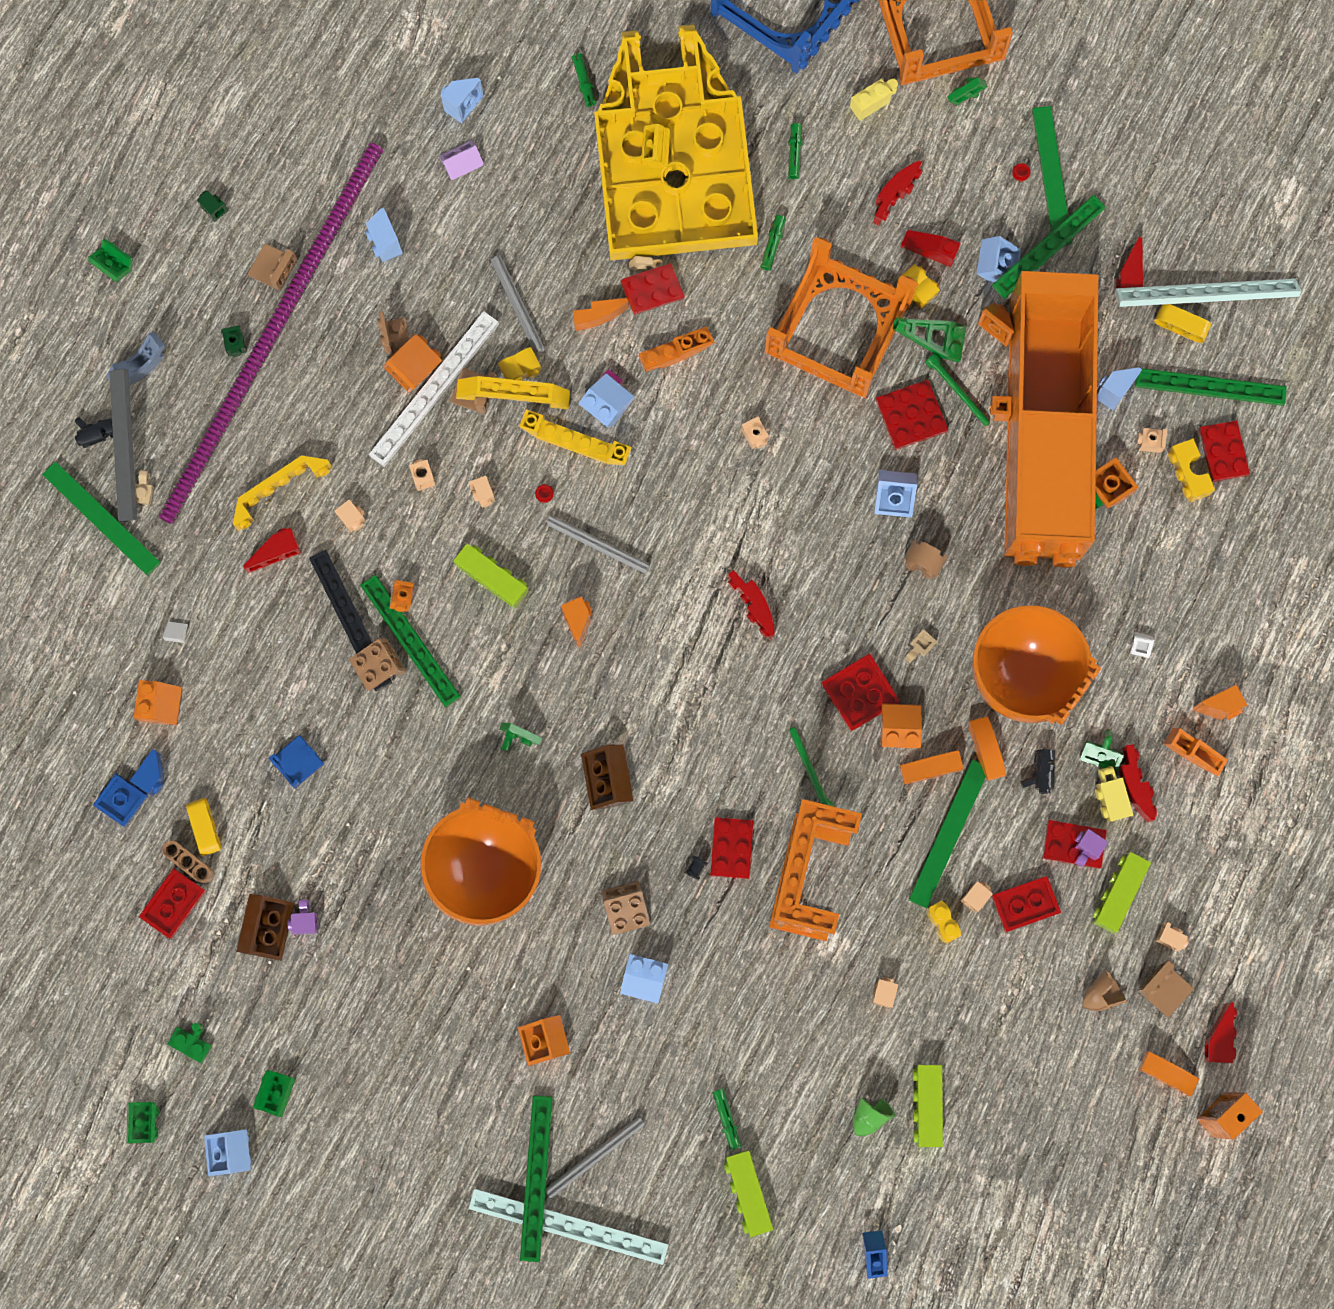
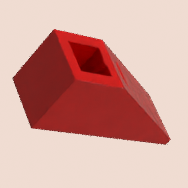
[1204,1002,1237,1063]

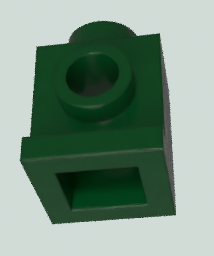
[197,190,229,222]
[221,325,247,357]

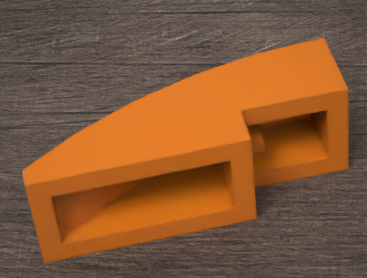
[573,298,629,331]
[968,716,1006,781]
[1164,728,1228,776]
[900,750,964,785]
[1137,1051,1199,1097]

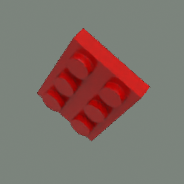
[620,263,685,315]
[1199,421,1250,482]
[710,817,753,879]
[1042,820,1107,869]
[138,868,206,940]
[991,876,1061,933]

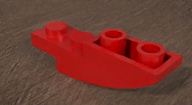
[873,160,923,226]
[727,570,775,640]
[1118,744,1157,823]

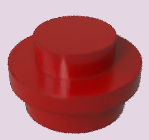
[1012,163,1031,182]
[535,484,554,503]

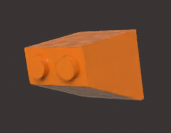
[383,333,442,393]

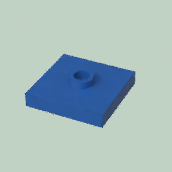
[93,774,148,827]

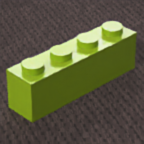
[453,543,529,609]
[1092,852,1151,934]
[912,1065,943,1147]
[723,1150,773,1238]

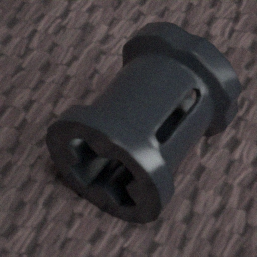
[684,855,708,881]

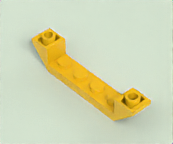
[456,376,570,409]
[519,409,632,465]
[233,455,332,531]

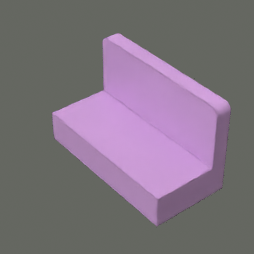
[439,140,484,180]

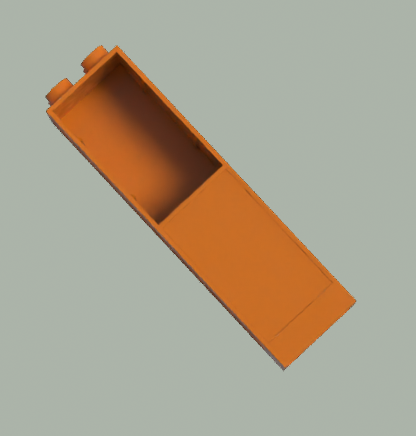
[1004,271,1098,568]

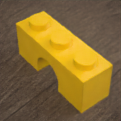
[1168,439,1215,502]

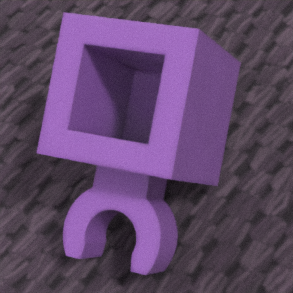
[1075,829,1108,867]
[288,900,318,935]

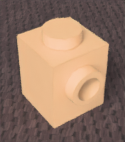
[335,500,366,532]

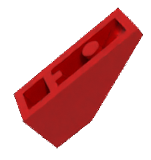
[900,230,961,267]
[1114,237,1143,290]
[243,528,301,573]

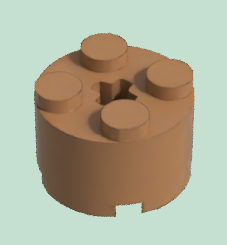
[903,539,948,580]

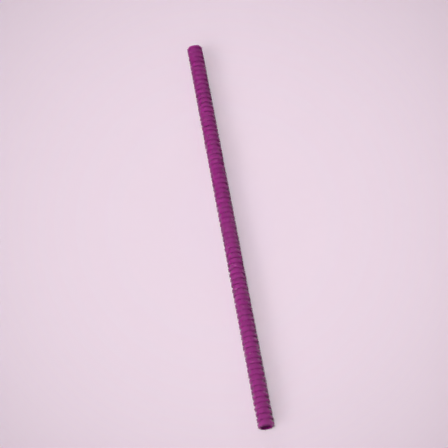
[158,143,383,524]

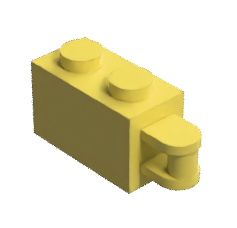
[850,79,898,121]
[1095,766,1133,822]

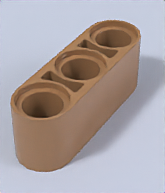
[162,841,214,883]

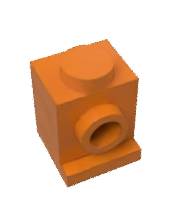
[990,396,1012,422]
[390,580,414,612]

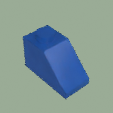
[130,749,164,796]
[862,1230,888,1279]

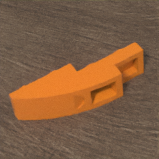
[638,326,715,372]

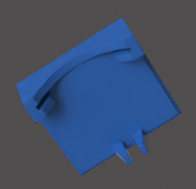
[268,734,325,789]

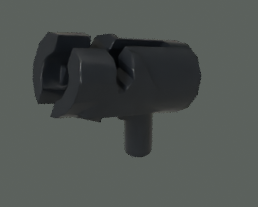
[74,417,113,448]
[1020,749,1055,794]

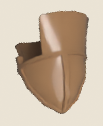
[1082,969,1127,1011]

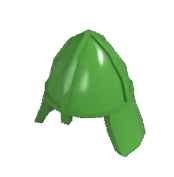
[853,1098,895,1136]

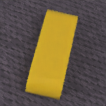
[1154,304,1212,343]
[186,797,222,857]

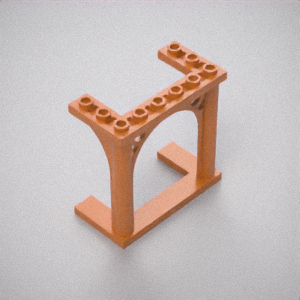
[878,0,1013,86]
[764,237,918,399]
[769,799,862,942]

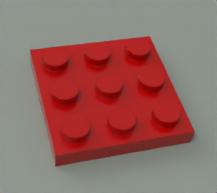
[875,380,948,450]
[821,654,900,732]

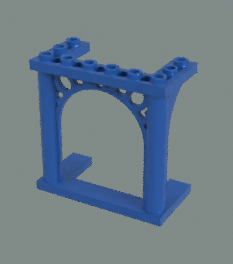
[711,0,860,74]

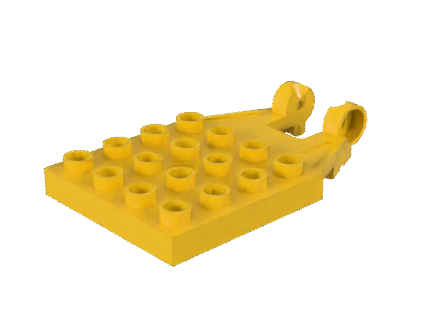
[594,24,758,261]

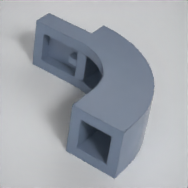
[106,332,165,386]

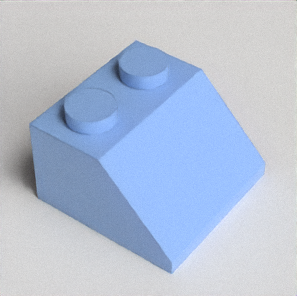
[441,78,484,123]
[365,208,403,262]
[977,236,1021,282]
[1097,367,1142,411]
[578,374,635,427]
[874,470,917,517]
[620,954,668,1003]
[204,1129,251,1176]

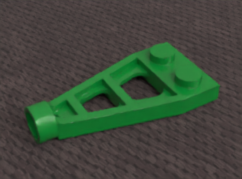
[893,316,966,363]

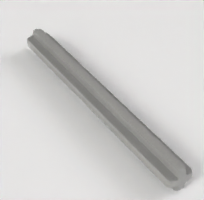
[491,256,545,354]
[547,515,650,573]
[546,1117,645,1198]

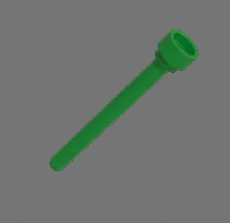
[925,353,990,426]
[789,727,835,807]

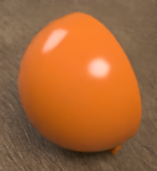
[972,605,1101,725]
[420,797,541,926]

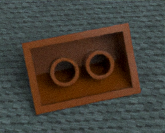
[581,744,634,810]
[236,894,294,961]

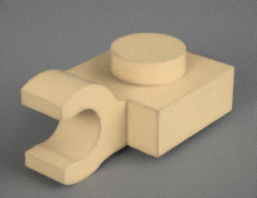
[628,256,662,273]
[135,470,154,505]
[904,629,937,663]

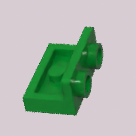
[88,238,133,282]
[253,1070,295,1117]
[126,1102,159,1143]

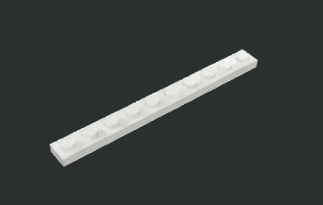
[369,311,499,467]

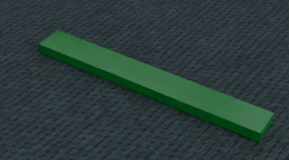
[1032,106,1072,245]
[992,194,1106,299]
[1134,368,1287,406]
[42,461,161,576]
[360,574,461,708]
[908,760,986,909]
[520,1095,553,1262]

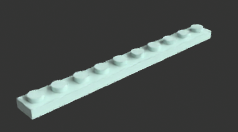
[1115,279,1301,307]
[469,1189,669,1265]

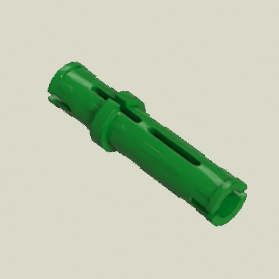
[571,53,597,107]
[788,123,803,180]
[760,215,786,271]
[712,1088,742,1151]

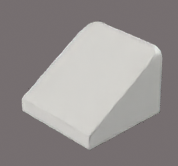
[163,621,188,643]
[1130,632,1154,658]

